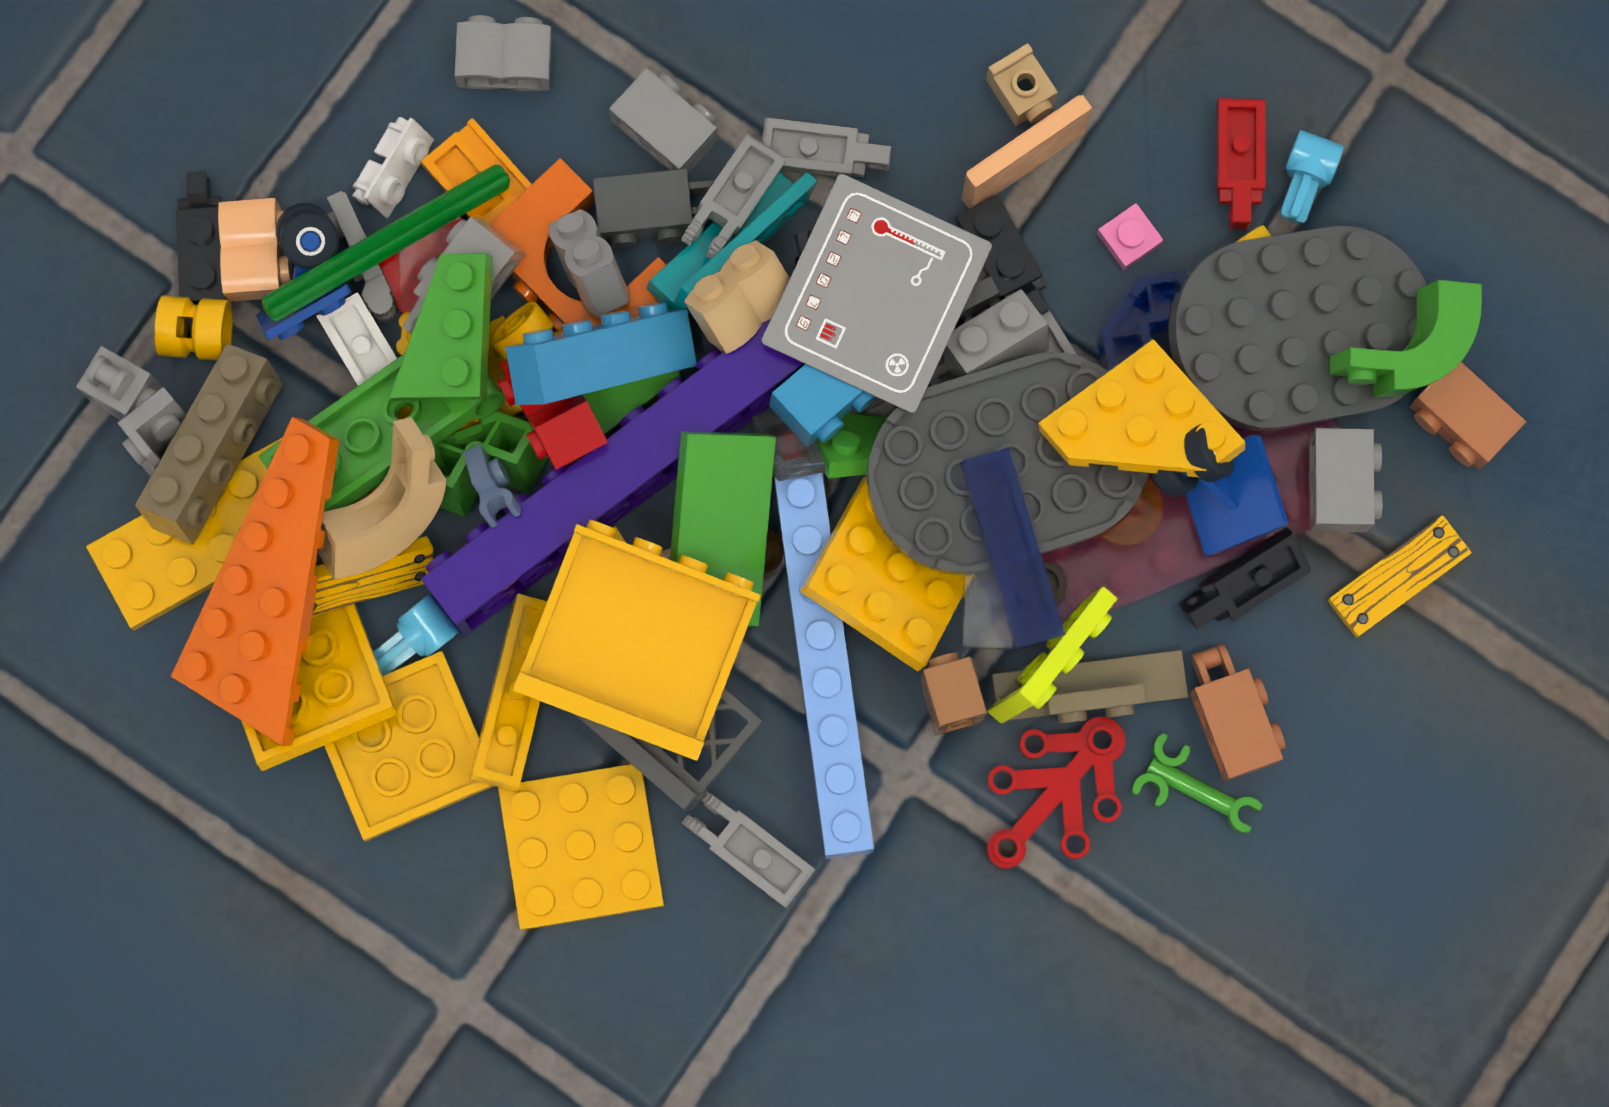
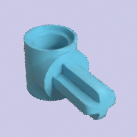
[1280,130,1344,224]
[373,593,460,676]

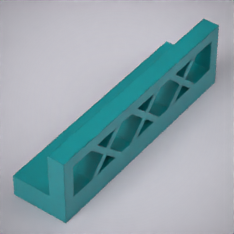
[646,172,817,314]

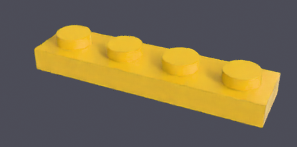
[469,593,547,791]

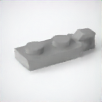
[762,118,892,178]

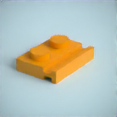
[421,118,532,224]

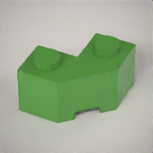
[434,411,548,517]

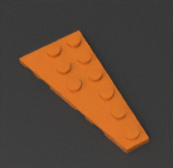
[171,417,340,746]

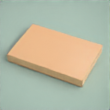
[961,95,1092,209]

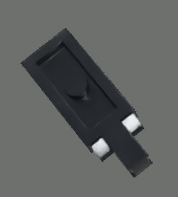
[176,172,227,304]
[956,194,1048,314]
[1179,527,1311,629]

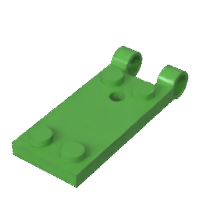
[259,354,505,512]

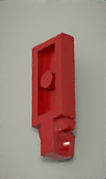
[1216,98,1266,230]

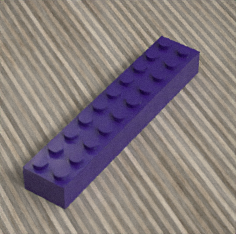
[421,319,805,637]

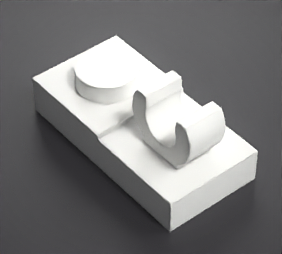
[316,292,397,386]

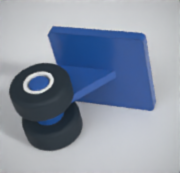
[256,203,352,340]
[1151,424,1288,556]

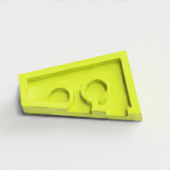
[987,586,1117,724]

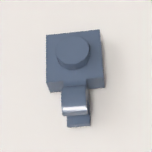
[463,444,521,528]

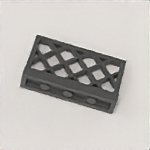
[576,687,765,811]

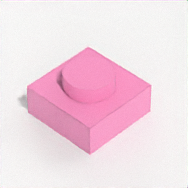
[1097,203,1164,271]

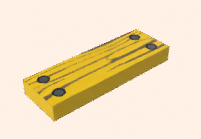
[1327,515,1472,638]
[312,536,433,615]

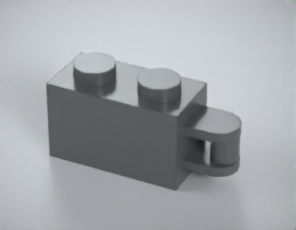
[593,169,715,250]

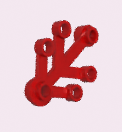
[987,717,1126,869]

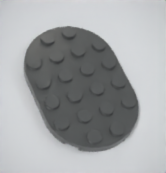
[1168,226,1427,431]
[867,352,1149,575]

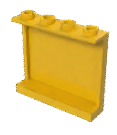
[513,519,761,761]

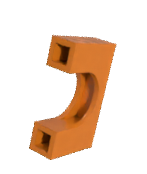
[490,158,666,332]

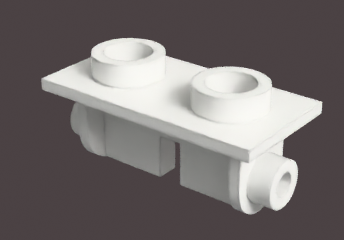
[352,117,434,219]

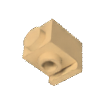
[986,43,1058,126]

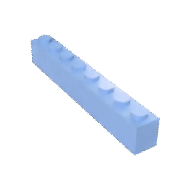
[774,468,874,859]

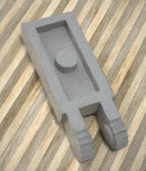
[681,134,787,259]
[327,191,398,323]
[682,791,816,909]

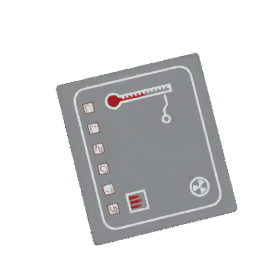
[762,174,992,413]

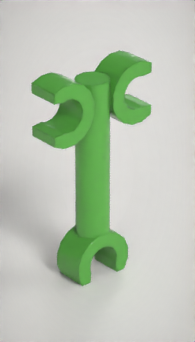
[1131,733,1263,834]

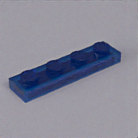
[960,448,1065,650]

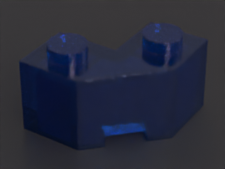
[1096,269,1188,371]

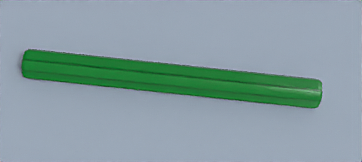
[262,164,510,321]

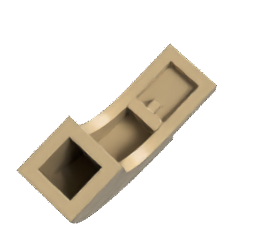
[317,417,447,580]

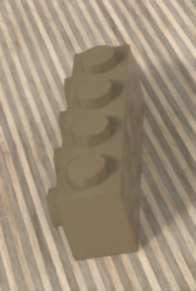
[135,344,283,545]

